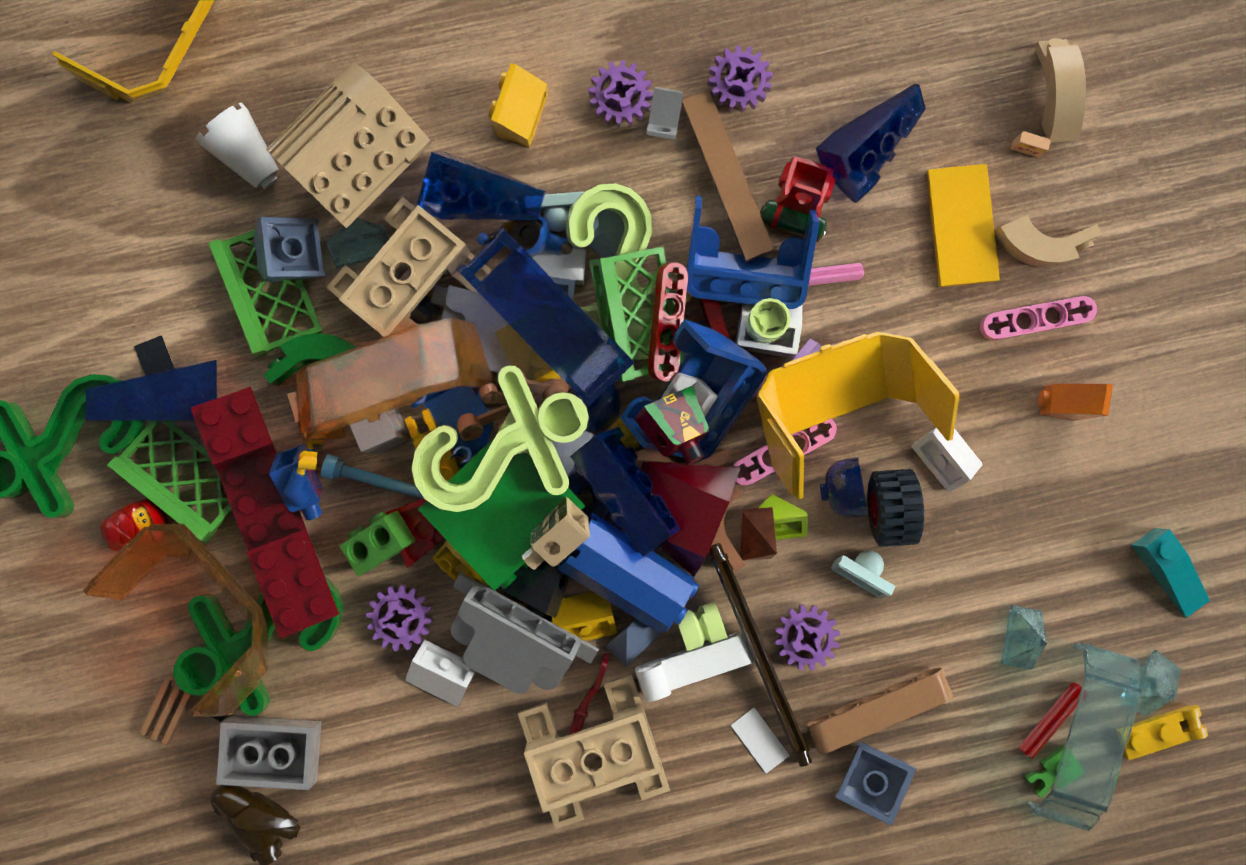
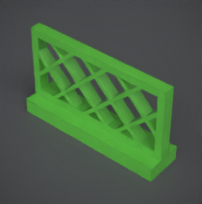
[208,230,323,359]
[589,247,684,382]
[107,412,232,544]

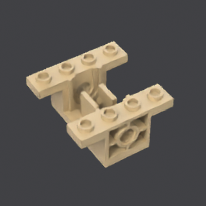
[326,197,495,364]
[518,674,670,830]

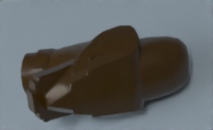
[210,785,301,865]

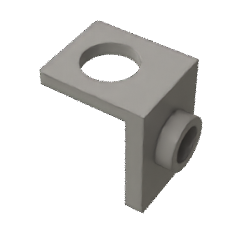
[646,87,683,140]

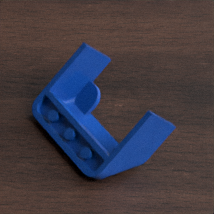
[687,196,820,309]

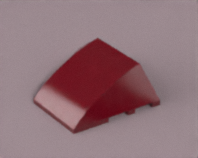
[622,460,740,577]

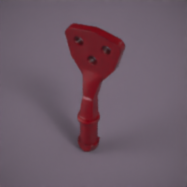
[569,653,609,735]

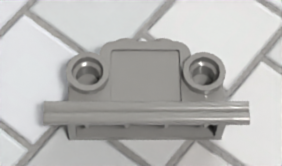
[431,285,582,380]
[451,572,599,694]

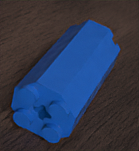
[557,513,699,633]

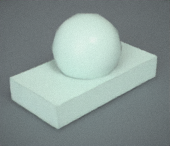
[525,192,584,232]
[831,550,896,599]

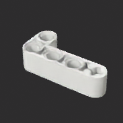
[635,631,755,702]

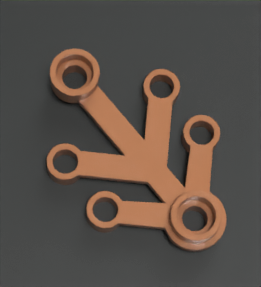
[457,372,568,441]

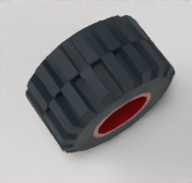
[867,469,924,547]

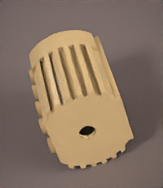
[266,62,432,229]

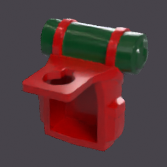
[760,156,835,242]

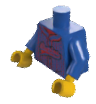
[269,427,326,520]

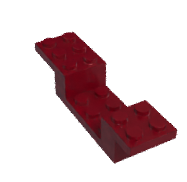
[191,386,340,639]

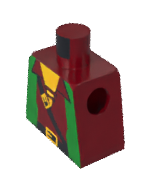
[634,386,709,465]

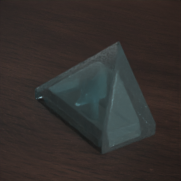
[327,218,389,268]
[1001,605,1047,669]
[1120,650,1181,716]

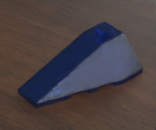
[815,83,926,203]
[416,150,546,220]

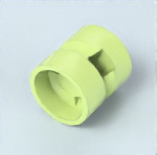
[746,298,791,344]
[678,601,727,652]

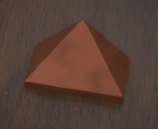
[741,507,777,560]

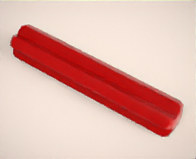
[1019,682,1087,759]

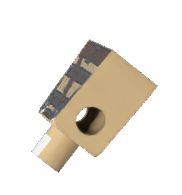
[522,496,590,570]

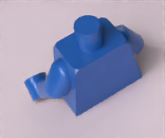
[405,379,493,468]

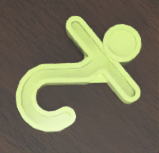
[565,183,692,360]
[412,365,589,512]

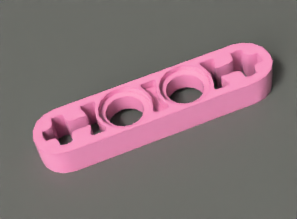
[980,296,1097,341]
[733,418,837,486]

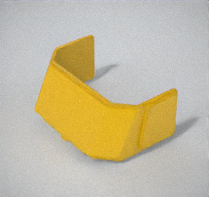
[51,0,215,103]
[756,332,959,500]

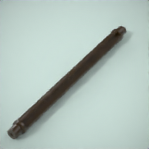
[709,543,812,767]

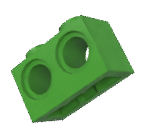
[339,511,416,577]

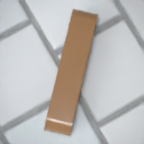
[806,668,954,754]

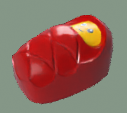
[100,499,166,551]

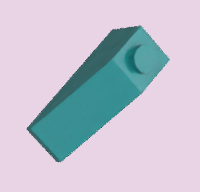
[1131,528,1210,618]

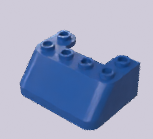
[620,319,766,461]

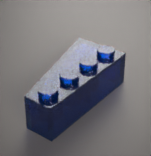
[86,360,217,422]
[570,427,681,557]

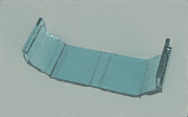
[1028,642,1142,831]

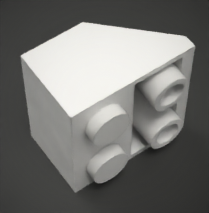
[735,303,802,358]

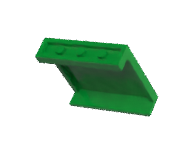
[418,439,585,591]

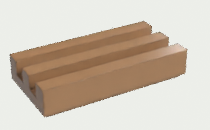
[139,677,192,746]

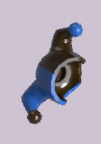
[477,211,573,258]

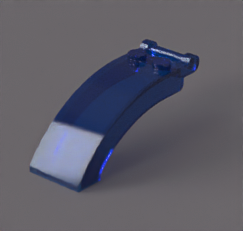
[457,227,635,406]

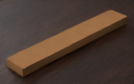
[682,90,774,263]

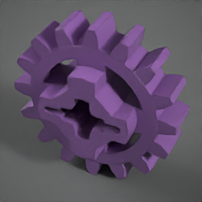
[708,45,773,113]
[589,60,653,127]
[366,584,433,651]
[774,604,840,671]

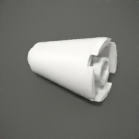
[195,103,279,189]

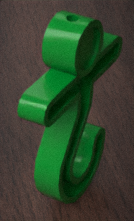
[0,374,147,518]
[173,576,344,716]

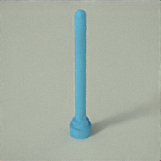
[321,454,424,499]

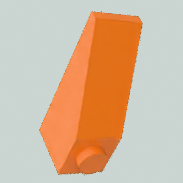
[1038,384,1113,421]

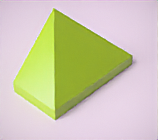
[758,494,808,540]

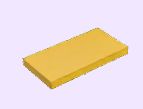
[926,164,1000,288]

